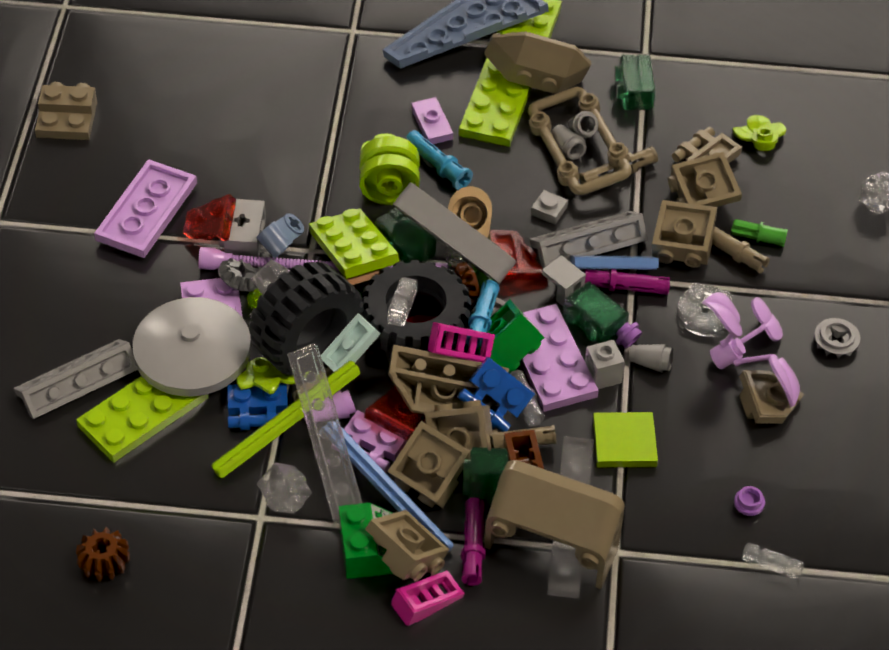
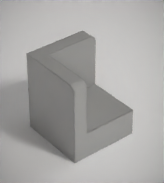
[542,255,586,307]

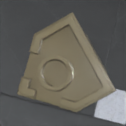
[739,370,804,424]

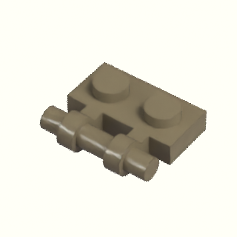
[672,127,742,163]

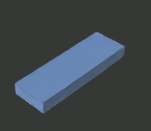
[570,255,659,270]

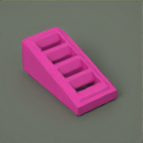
[428,322,495,362]
[391,570,465,626]

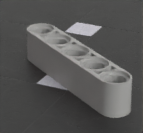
[393,182,517,284]

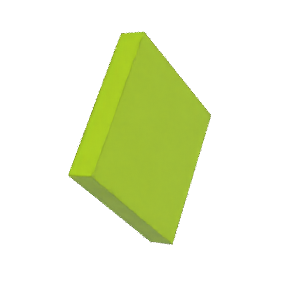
[593,412,658,467]

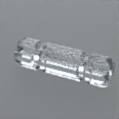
[742,543,804,579]

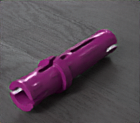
[585,269,670,295]
[461,497,485,586]

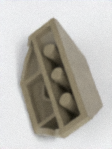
[484,32,591,94]
[388,345,509,414]

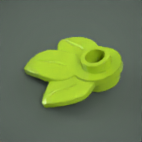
[733,115,786,151]
[237,357,296,394]

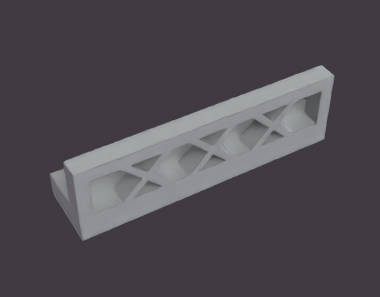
[529,211,648,268]
[13,339,137,419]

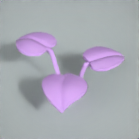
[702,292,800,408]

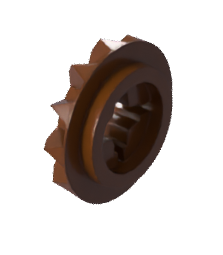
[454,262,480,307]

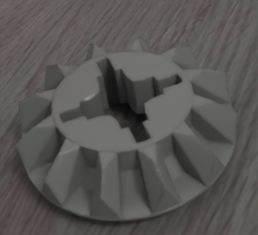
[218,258,263,292]

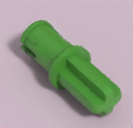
[731,219,788,247]

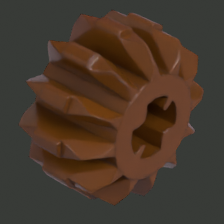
[76,527,130,582]

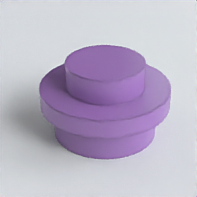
[616,322,642,349]
[734,486,765,516]

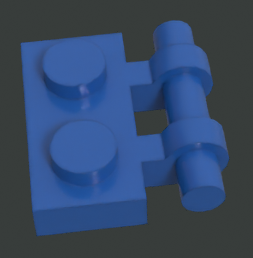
[457,357,535,432]
[227,383,288,430]

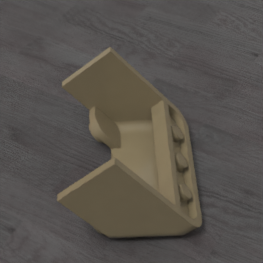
[484,460,625,589]

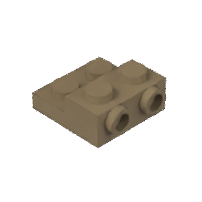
[35,82,97,140]
[668,151,742,207]
[652,200,717,267]
[425,400,493,470]
[388,421,473,508]
[365,510,450,581]

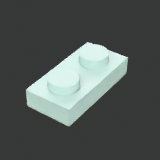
[319,313,381,372]

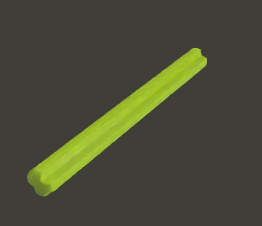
[212,361,360,478]

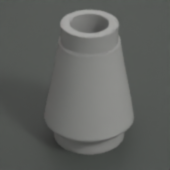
[568,111,598,138]
[551,124,586,160]
[629,344,674,373]

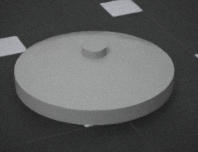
[133,297,251,396]

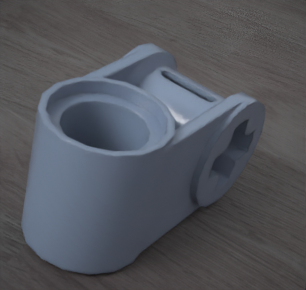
[256,213,304,258]

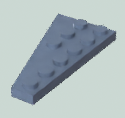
[382,0,549,68]

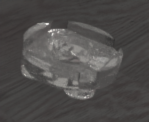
[677,283,735,336]

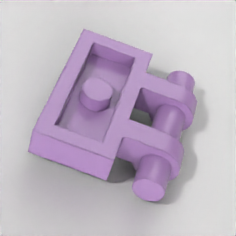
[332,410,409,473]

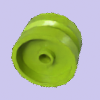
[359,136,420,205]

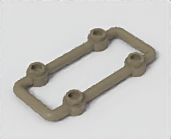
[528,87,632,195]

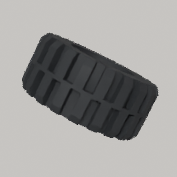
[362,260,471,365]
[249,262,364,377]

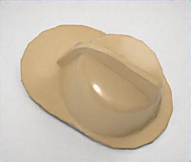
[448,186,492,238]

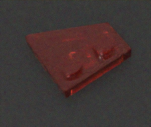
[183,193,236,241]
[488,230,548,281]

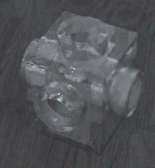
[858,171,889,213]
[257,463,312,514]

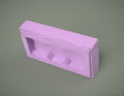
[411,97,453,144]

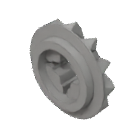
[814,318,861,358]

